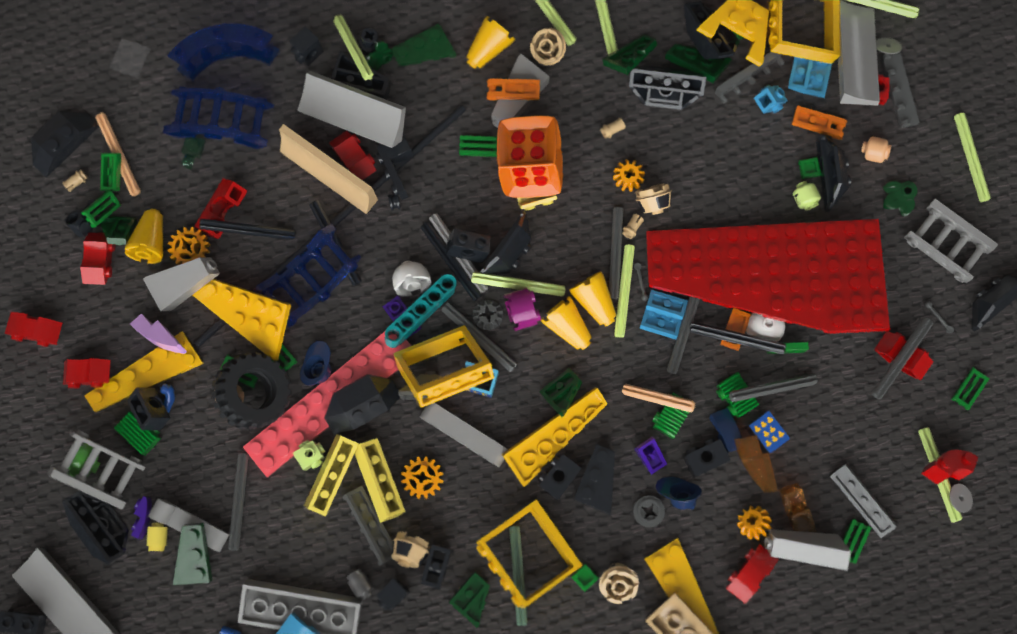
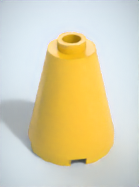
[466,16,515,69]
[124,209,163,264]
[569,271,617,327]
[540,296,592,350]

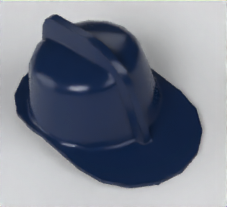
[300,341,332,386]
[656,477,702,509]

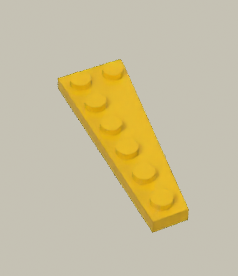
[84,332,203,412]
[502,387,608,487]
[644,538,719,634]

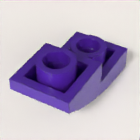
[382,296,422,340]
[131,496,152,539]

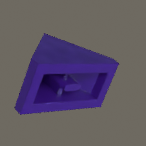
[634,436,667,475]

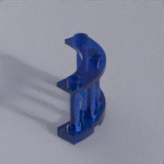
[167,23,280,81]
[163,87,274,149]
[254,224,361,328]

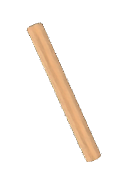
[96,113,141,196]

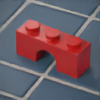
[194,178,247,239]

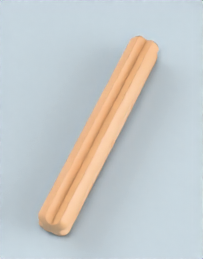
[622,384,695,412]

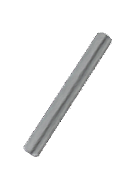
[429,213,488,293]

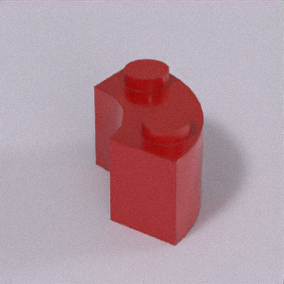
[329,131,377,180]
[80,232,115,285]
[4,312,63,347]
[874,331,933,380]
[63,358,110,389]
[921,450,978,485]
[726,544,779,604]

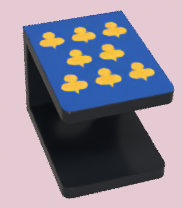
[745,411,790,455]

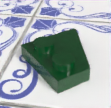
[100,216,137,245]
[539,368,582,417]
[448,571,490,628]

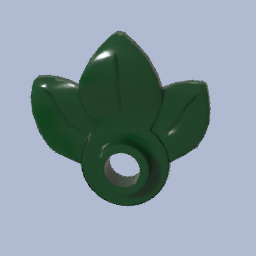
[365,41,393,71]
[883,181,918,217]

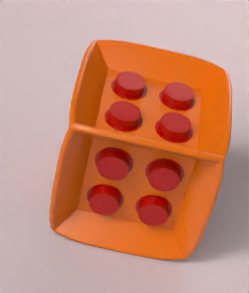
[497,116,563,198]

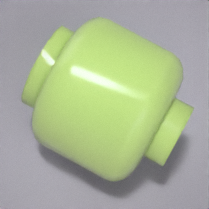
[793,181,821,211]

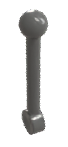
[634,263,649,301]
[925,301,954,334]

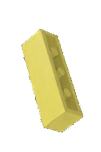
[304,434,358,516]
[354,438,405,523]

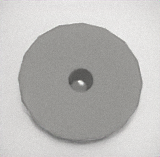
[876,38,902,54]
[949,484,973,513]

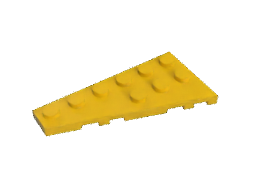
[192,279,291,361]

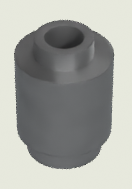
[347,569,374,600]

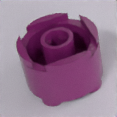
[504,288,541,331]

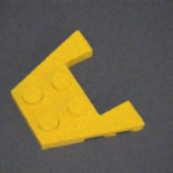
[697,0,769,67]

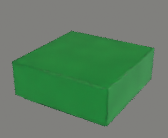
[798,157,822,180]
[571,564,599,592]

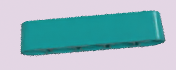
[385,274,456,348]

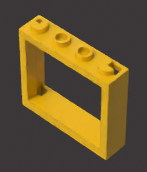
[769,0,840,64]
[393,325,494,408]
[476,500,582,608]

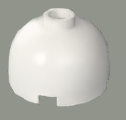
[392,261,431,296]
[746,313,785,342]

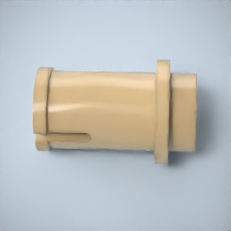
[600,118,626,138]
[62,169,88,192]
[622,214,644,239]

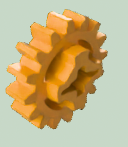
[168,227,210,265]
[401,456,444,499]

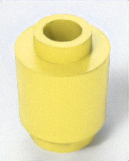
[146,523,168,551]

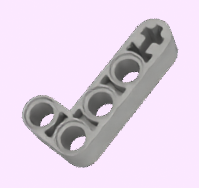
[148,498,230,552]

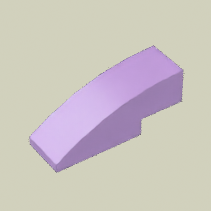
[130,314,187,354]

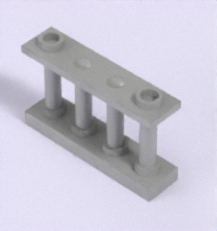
[904,199,998,283]
[48,430,145,510]

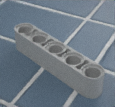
[419,403,508,468]

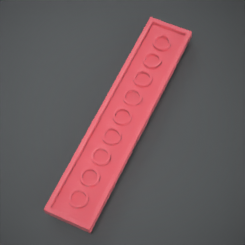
[243,332,411,477]

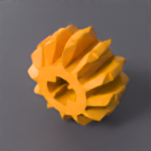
[613,160,645,192]
[737,506,772,540]

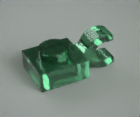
[181,135,206,170]

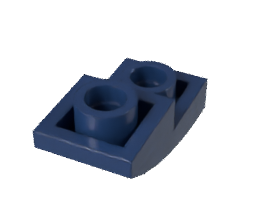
[709,408,744,453]

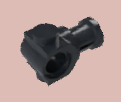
[356,28,379,57]
[64,198,102,237]

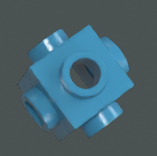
[754,85,788,114]

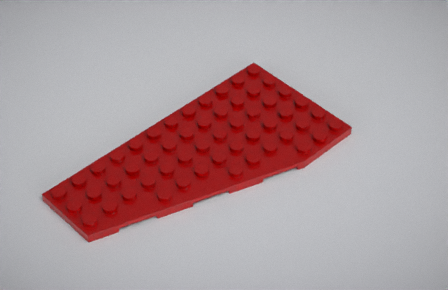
[646,219,890,334]

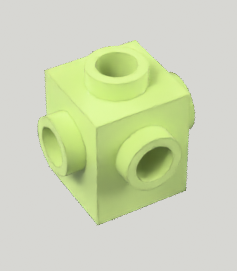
[293,440,325,471]

